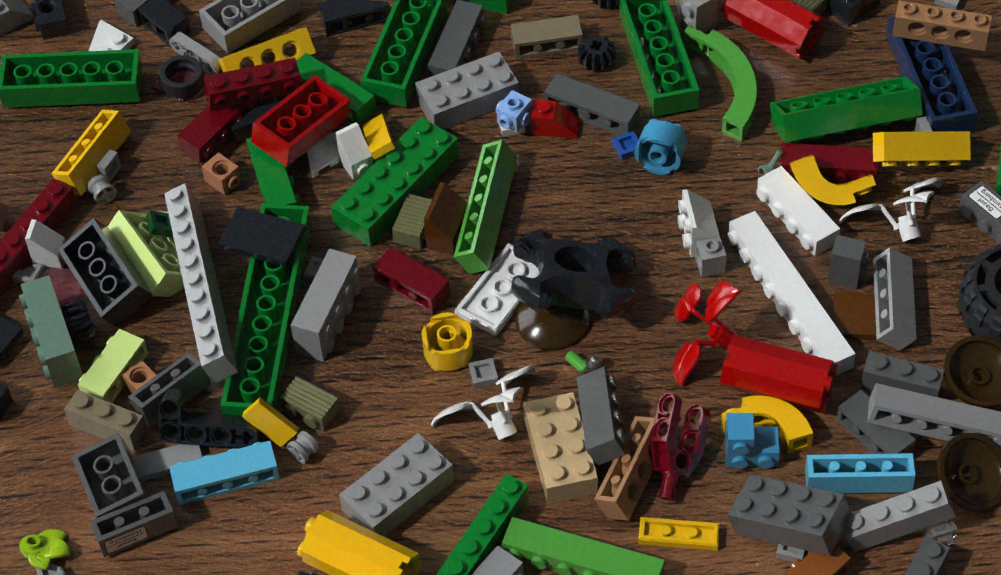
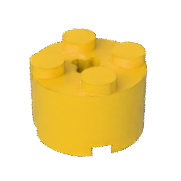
[422,313,473,371]

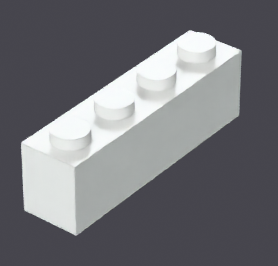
[756,166,840,256]

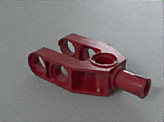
[650,392,711,501]

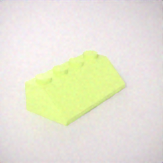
[108,210,185,297]

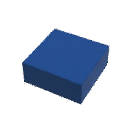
[612,131,639,161]

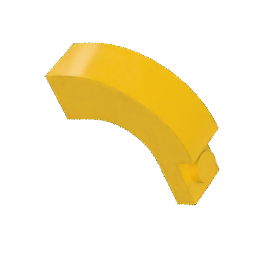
[790,155,876,205]
[721,396,813,454]

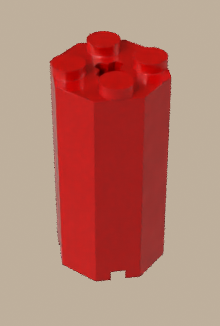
[721,0,826,60]
[720,335,838,413]

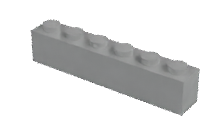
[867,383,1001,450]

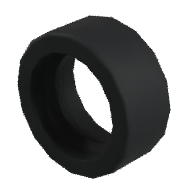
[159,55,204,99]

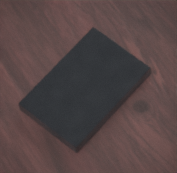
[218,207,306,267]

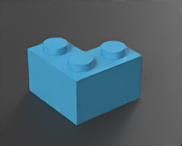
[725,413,780,469]

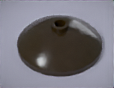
[515,302,590,351]
[943,336,1001,408]
[937,433,1001,511]

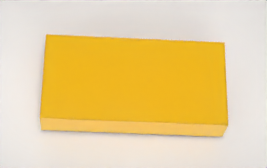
[242,398,298,447]

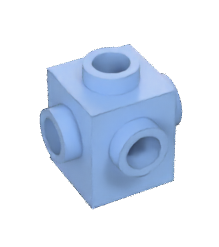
[496,90,532,133]

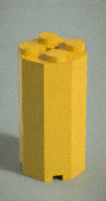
[297,510,421,575]

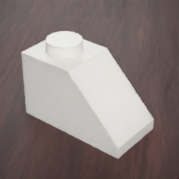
[336,122,373,180]
[25,219,66,271]

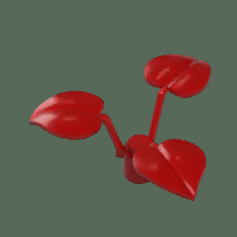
[673,281,741,387]

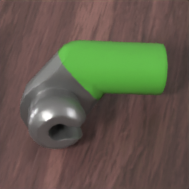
[565,350,603,373]

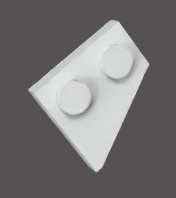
[89,20,135,51]
[307,132,340,178]

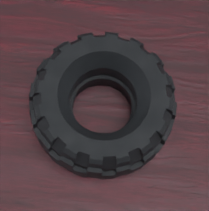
[958,244,1001,343]

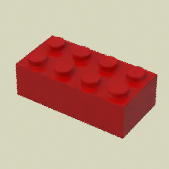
[251,75,351,167]

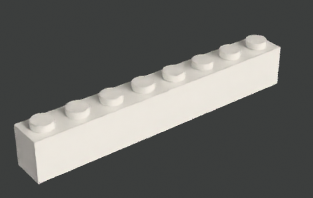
[727,211,855,375]

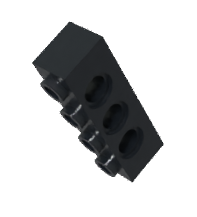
[31,0,70,40]

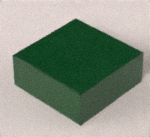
[146,210,173,238]

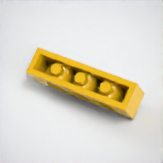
[218,27,316,72]

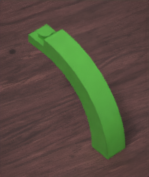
[683,26,757,142]

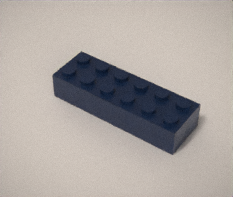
[886,17,978,132]

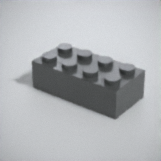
[727,474,852,556]

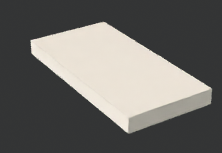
[455,243,539,336]

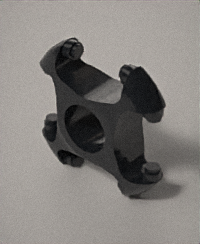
[511,228,636,320]

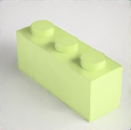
[78,329,148,403]

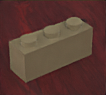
[511,15,583,59]
[64,389,148,452]

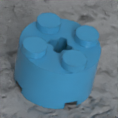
[634,119,688,175]

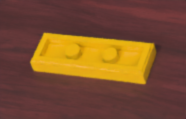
[362,114,395,160]
[638,517,720,551]

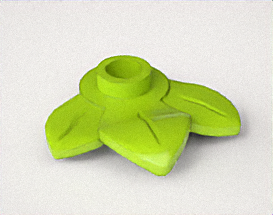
[19,529,71,570]

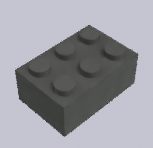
[72,433,149,518]

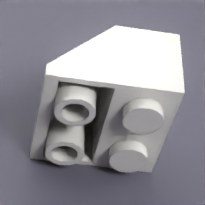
[678,189,719,257]

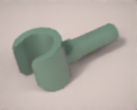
[758,149,783,175]

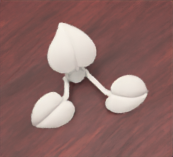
[839,177,942,242]
[431,365,536,440]

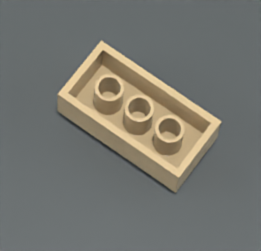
[523,392,598,505]

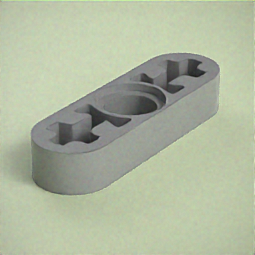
[169,32,222,75]

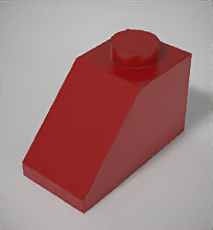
[530,99,580,139]

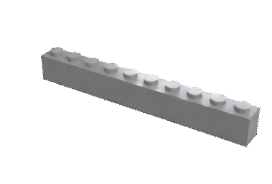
[164,183,238,383]

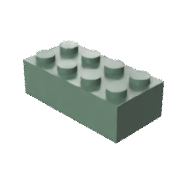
[19,275,83,388]

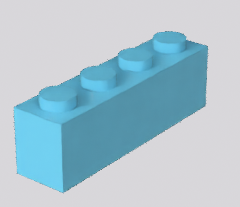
[169,441,280,505]
[805,453,915,493]

